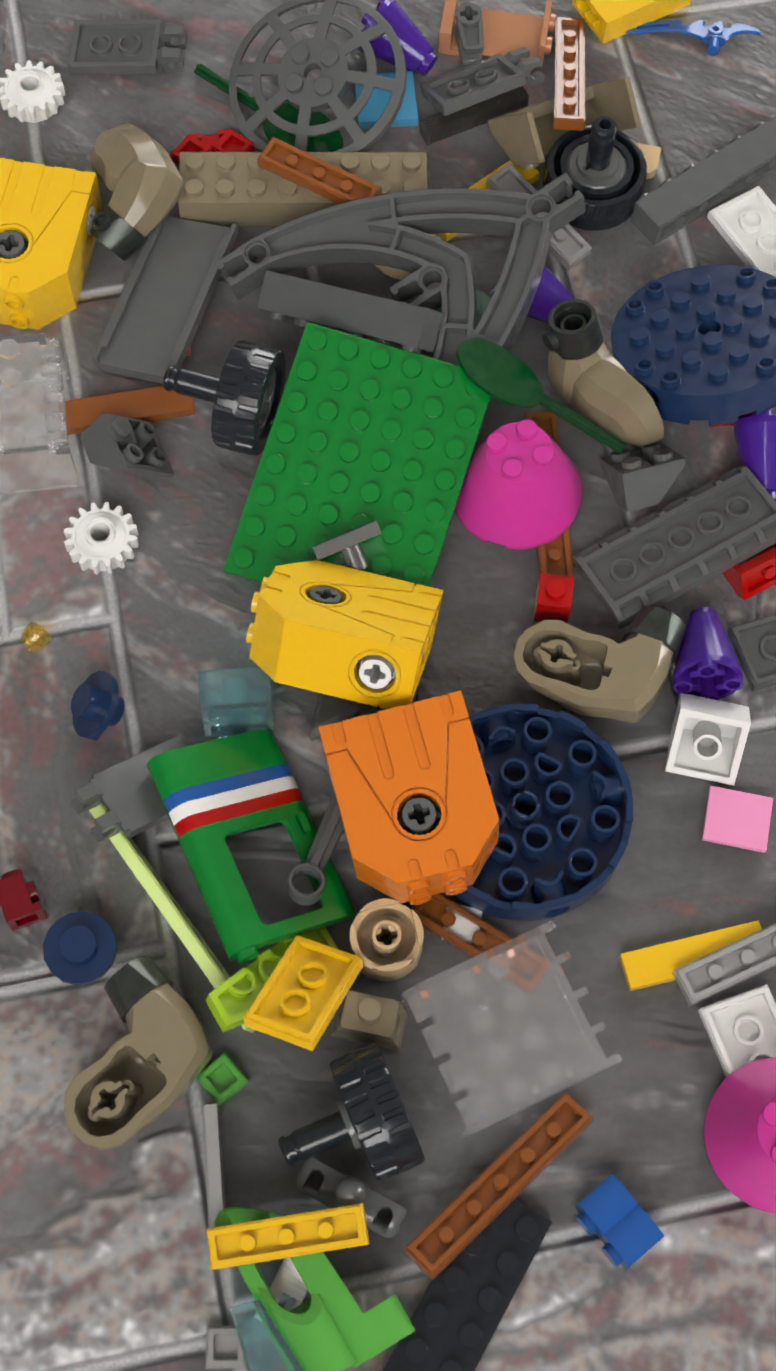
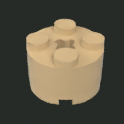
[350,898,424,981]

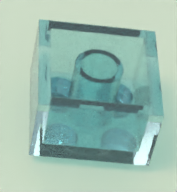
[198,667,275,739]

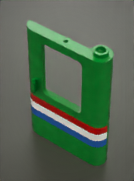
[146,728,357,964]

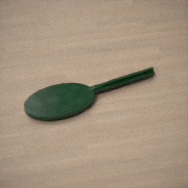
[194,64,343,152]
[456,339,626,454]

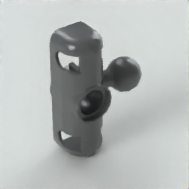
[296,1157,408,1238]

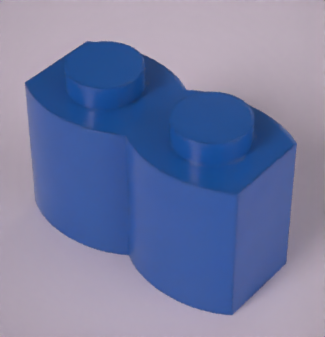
[575,1174,664,1269]

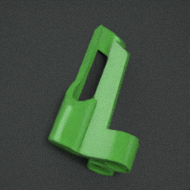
[214,1207,416,1371]

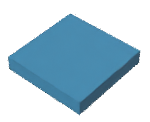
[354,71,418,129]

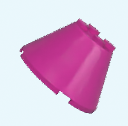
[455,419,582,550]
[703,1058,776,1213]

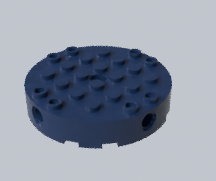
[611,265,776,425]
[455,704,634,921]

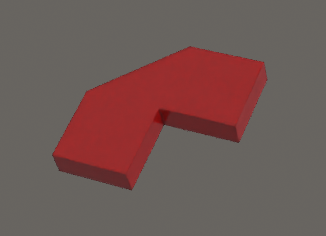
[170,129,255,166]

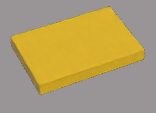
[243,935,363,1051]

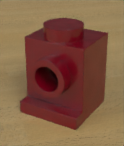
[0,869,47,931]

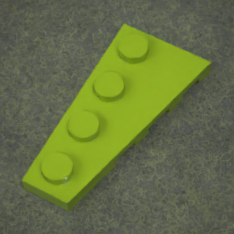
[205,927,338,1033]

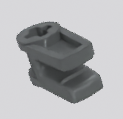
[454,3,484,67]

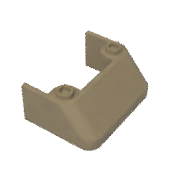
[487,77,642,171]

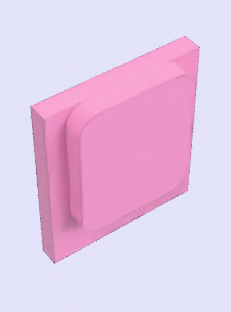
[702,786,773,853]

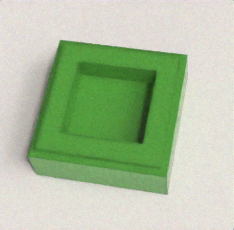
[197,1052,249,1107]

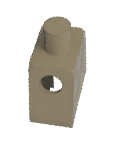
[331,990,407,1051]

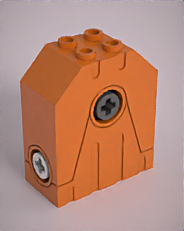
[318,690,499,905]

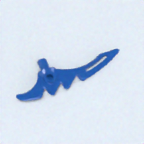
[625,20,761,56]

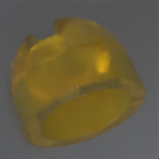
[21,622,52,652]

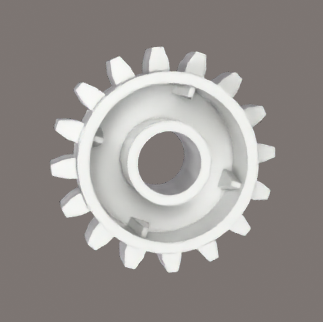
[0,60,65,123]
[64,502,139,575]

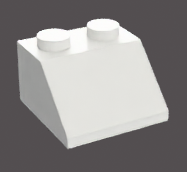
[665,693,751,786]

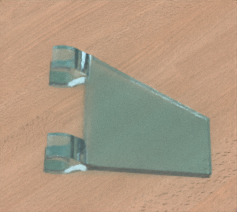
[230,1300,304,1371]

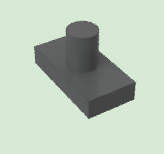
[312,520,381,570]

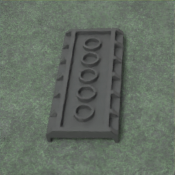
[92,216,239,384]
[571,465,776,629]

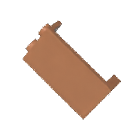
[438,0,556,67]

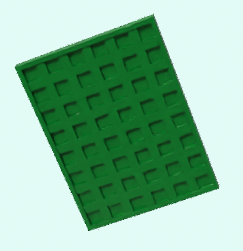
[223,322,491,587]

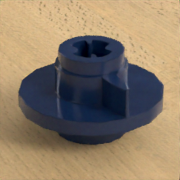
[71,670,125,741]
[43,911,117,985]

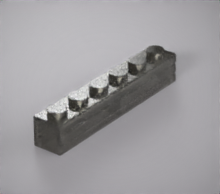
[419,86,529,145]

